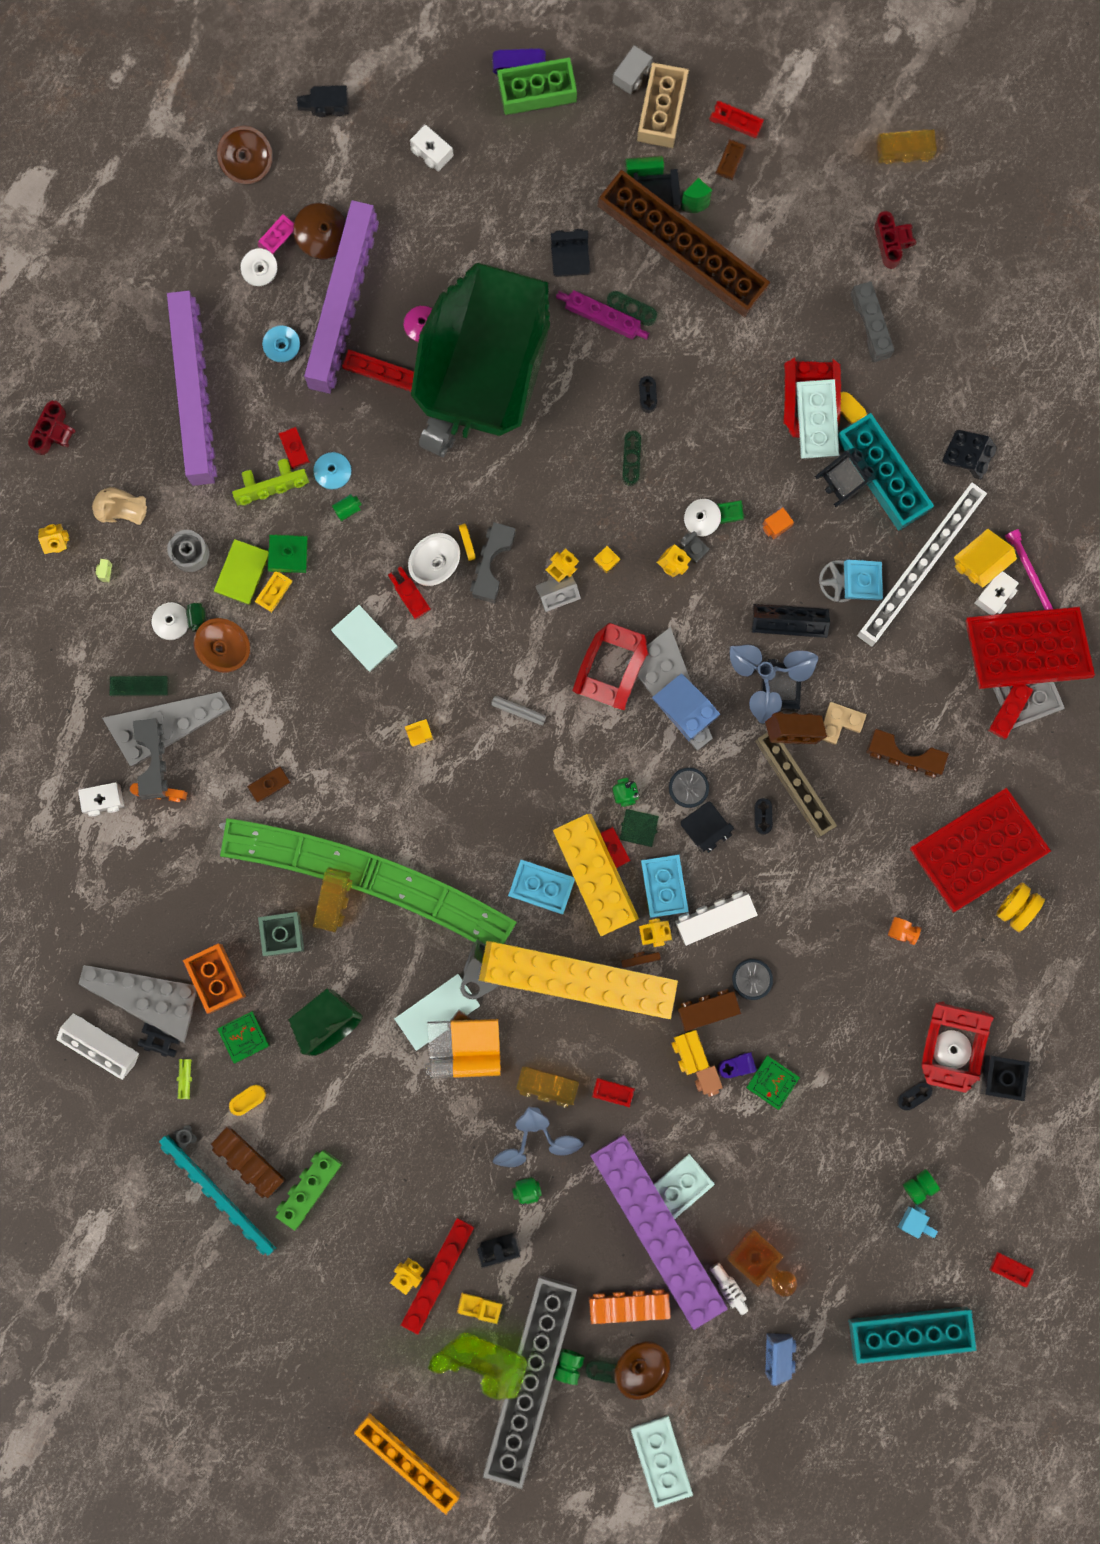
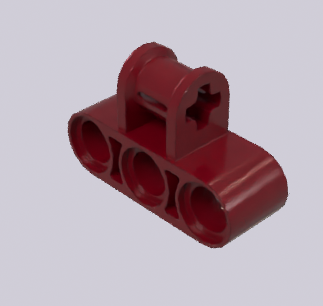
[874,211,917,269]
[28,400,76,455]

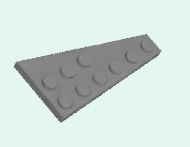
[626,627,713,751]
[102,692,231,767]
[79,965,197,1044]

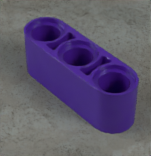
[492,49,546,75]

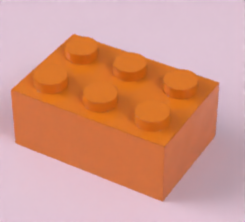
[183,943,246,1014]

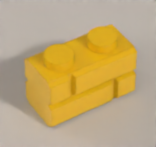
[671,1030,709,1075]

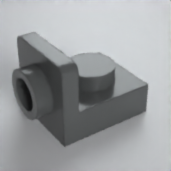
[680,531,710,563]

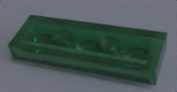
[109,676,169,697]

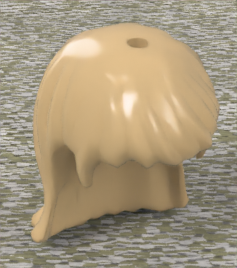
[92,487,147,525]

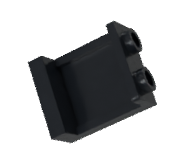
[633,169,681,211]

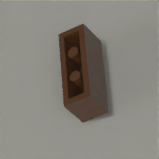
[765,712,827,744]
[677,989,741,1031]

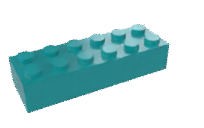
[838,413,934,531]
[849,1306,977,1364]

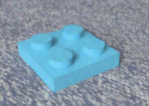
[844,560,883,600]

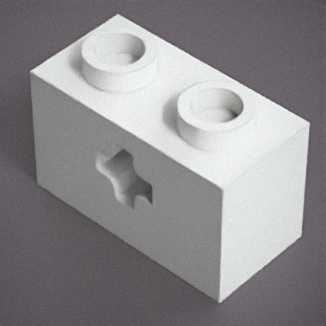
[410,125,453,172]
[974,571,1019,615]
[78,783,124,817]

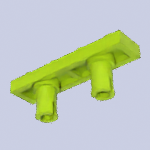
[232,459,309,506]

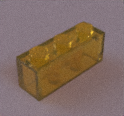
[876,129,937,164]
[313,867,353,932]
[516,1066,579,1108]

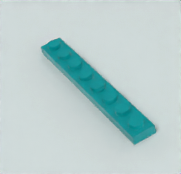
[159,1135,276,1256]

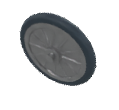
[669,768,709,808]
[732,959,773,1000]

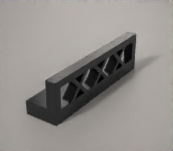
[752,604,830,638]

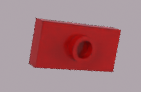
[278,427,310,469]
[600,827,631,869]
[592,1078,635,1108]
[989,1252,1035,1288]

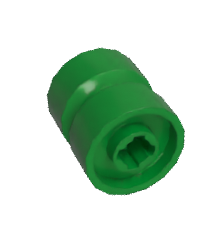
[902,1169,940,1206]
[553,1349,585,1385]

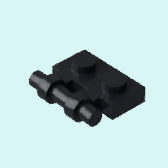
[137,1022,180,1058]

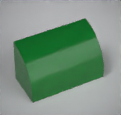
[625,156,664,178]
[681,178,712,213]

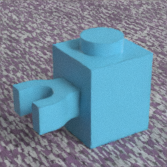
[898,1206,938,1239]

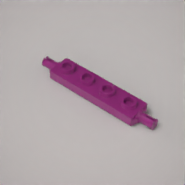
[556,290,650,340]

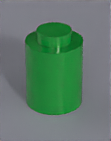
[331,494,362,522]

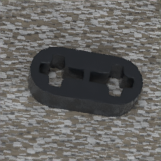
[639,376,657,413]
[754,798,773,835]
[897,1082,932,1111]

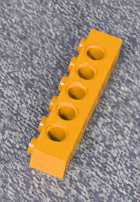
[354,1413,460,1515]

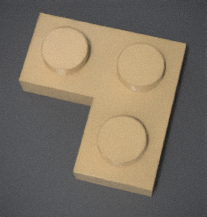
[823,702,867,745]

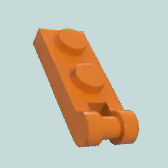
[130,783,187,803]

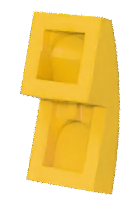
[457,1292,502,1324]

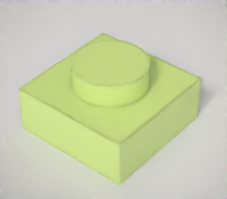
[96,559,112,582]

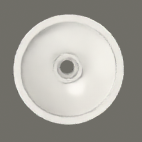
[408,533,460,586]

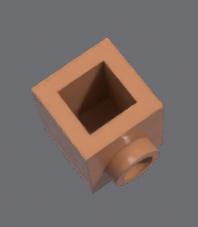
[695,1065,723,1097]

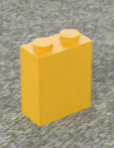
[954,529,1017,588]

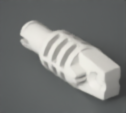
[710,1262,748,1315]

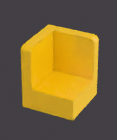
[405,719,433,747]

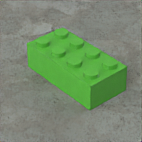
[497,57,577,115]

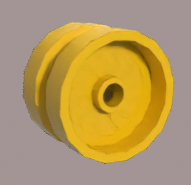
[996,882,1045,932]

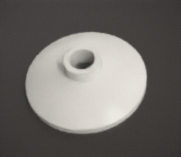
[241,248,277,286]
[684,499,721,536]
[152,603,188,640]
[933,1030,972,1069]

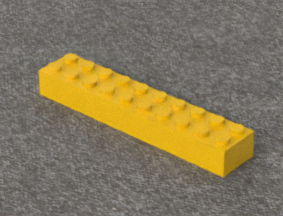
[479,941,678,1019]

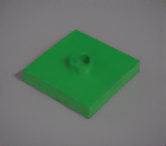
[268,535,308,573]

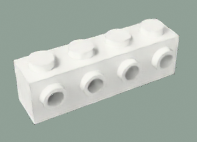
[675,891,757,945]
[56,1013,139,1080]

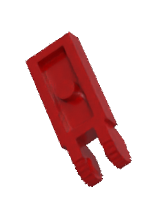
[388,567,431,620]

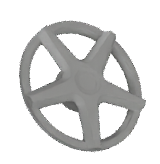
[819,560,851,602]

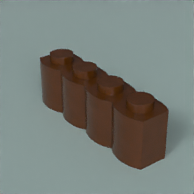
[211,1126,286,1198]

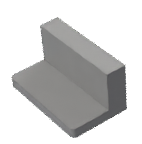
[536,575,581,612]

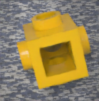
[38,524,69,554]
[657,544,691,577]
[546,548,579,583]
[639,918,672,947]
[390,1257,424,1295]

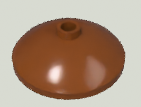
[194,618,250,673]

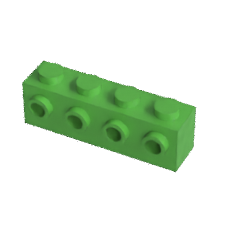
[276,1150,343,1231]

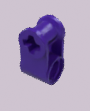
[717,1052,757,1078]

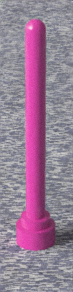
[1005,529,1053,610]

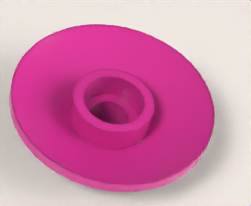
[404,306,432,342]

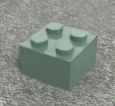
[258,912,305,957]

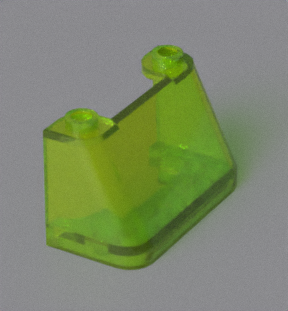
[428,1332,527,1400]

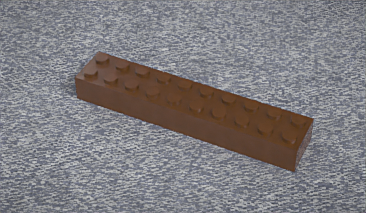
[597,169,770,318]

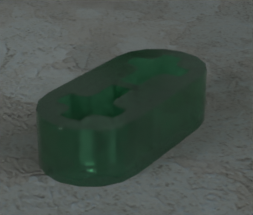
[585,1360,617,1384]

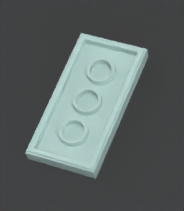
[796,379,839,459]
[394,974,480,1051]
[630,1415,693,1508]

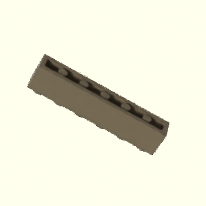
[755,732,837,838]

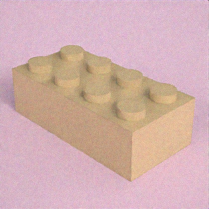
[637,63,689,148]

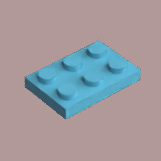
[641,855,689,918]
[508,860,575,915]

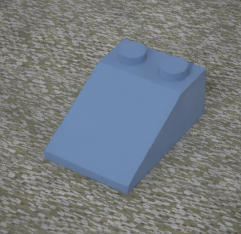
[652,673,720,741]
[765,1333,796,1385]

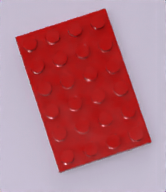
[965,607,1095,689]
[910,788,1051,913]

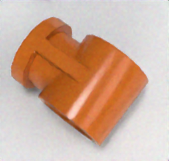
[888,917,921,945]

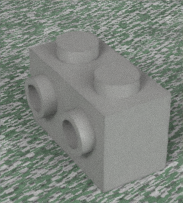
[613,46,652,94]

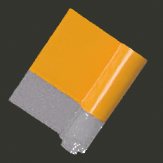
[426,1019,501,1078]

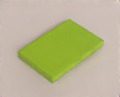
[214,539,269,605]

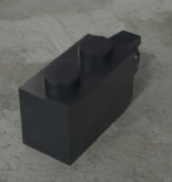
[297,85,349,117]

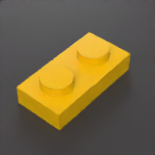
[255,572,292,613]

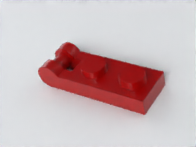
[709,101,764,139]

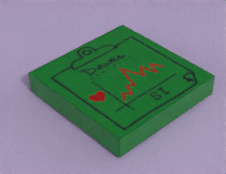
[217,1011,270,1064]
[746,1055,800,1110]

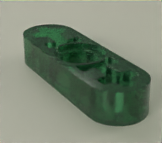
[607,291,657,326]
[622,431,641,486]

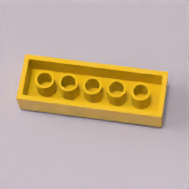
[553,814,639,936]

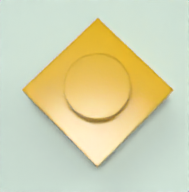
[594,546,620,573]

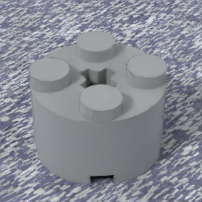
[167,530,209,572]

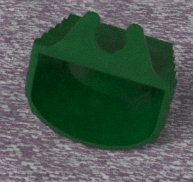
[288,988,363,1056]

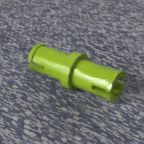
[176,1059,193,1099]

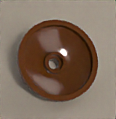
[217,126,272,184]
[293,203,346,260]
[615,1342,670,1400]

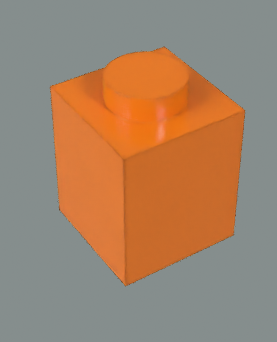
[763,508,794,540]

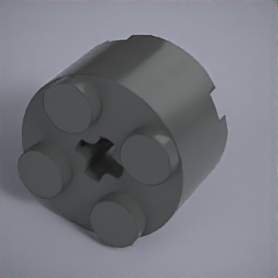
[419,417,455,458]

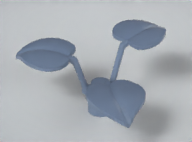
[730,645,818,724]
[493,1107,584,1167]

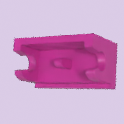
[258,214,294,255]

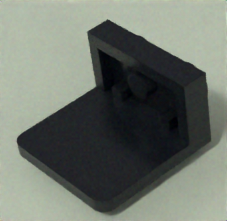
[551,229,590,277]
[942,430,996,480]
[680,801,734,853]

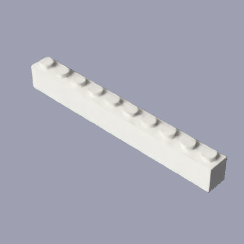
[857,483,987,647]

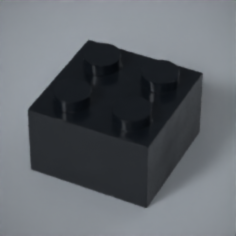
[980,1055,1030,1101]

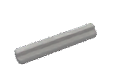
[492,696,546,725]

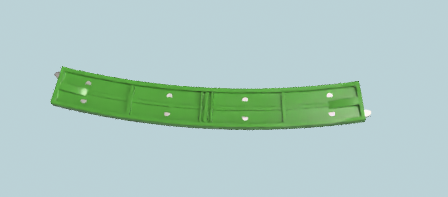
[219,818,517,945]

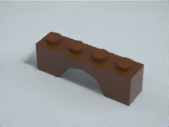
[866,729,949,779]

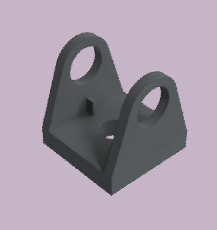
[460,939,500,999]

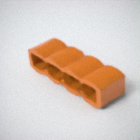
[589,1289,671,1324]

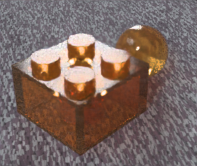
[726,1227,797,1297]

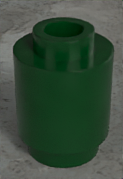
[186,603,206,632]

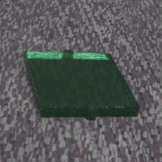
[619,809,659,847]

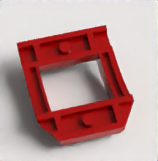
[783,357,841,438]
[572,623,648,710]
[921,1001,994,1093]

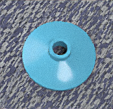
[263,326,300,362]
[314,452,351,489]

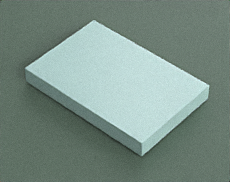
[331,605,398,672]
[654,1154,715,1219]

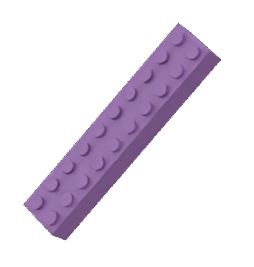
[304,200,379,394]
[167,291,217,486]
[590,1134,728,1330]

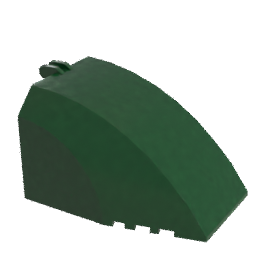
[411,263,550,438]

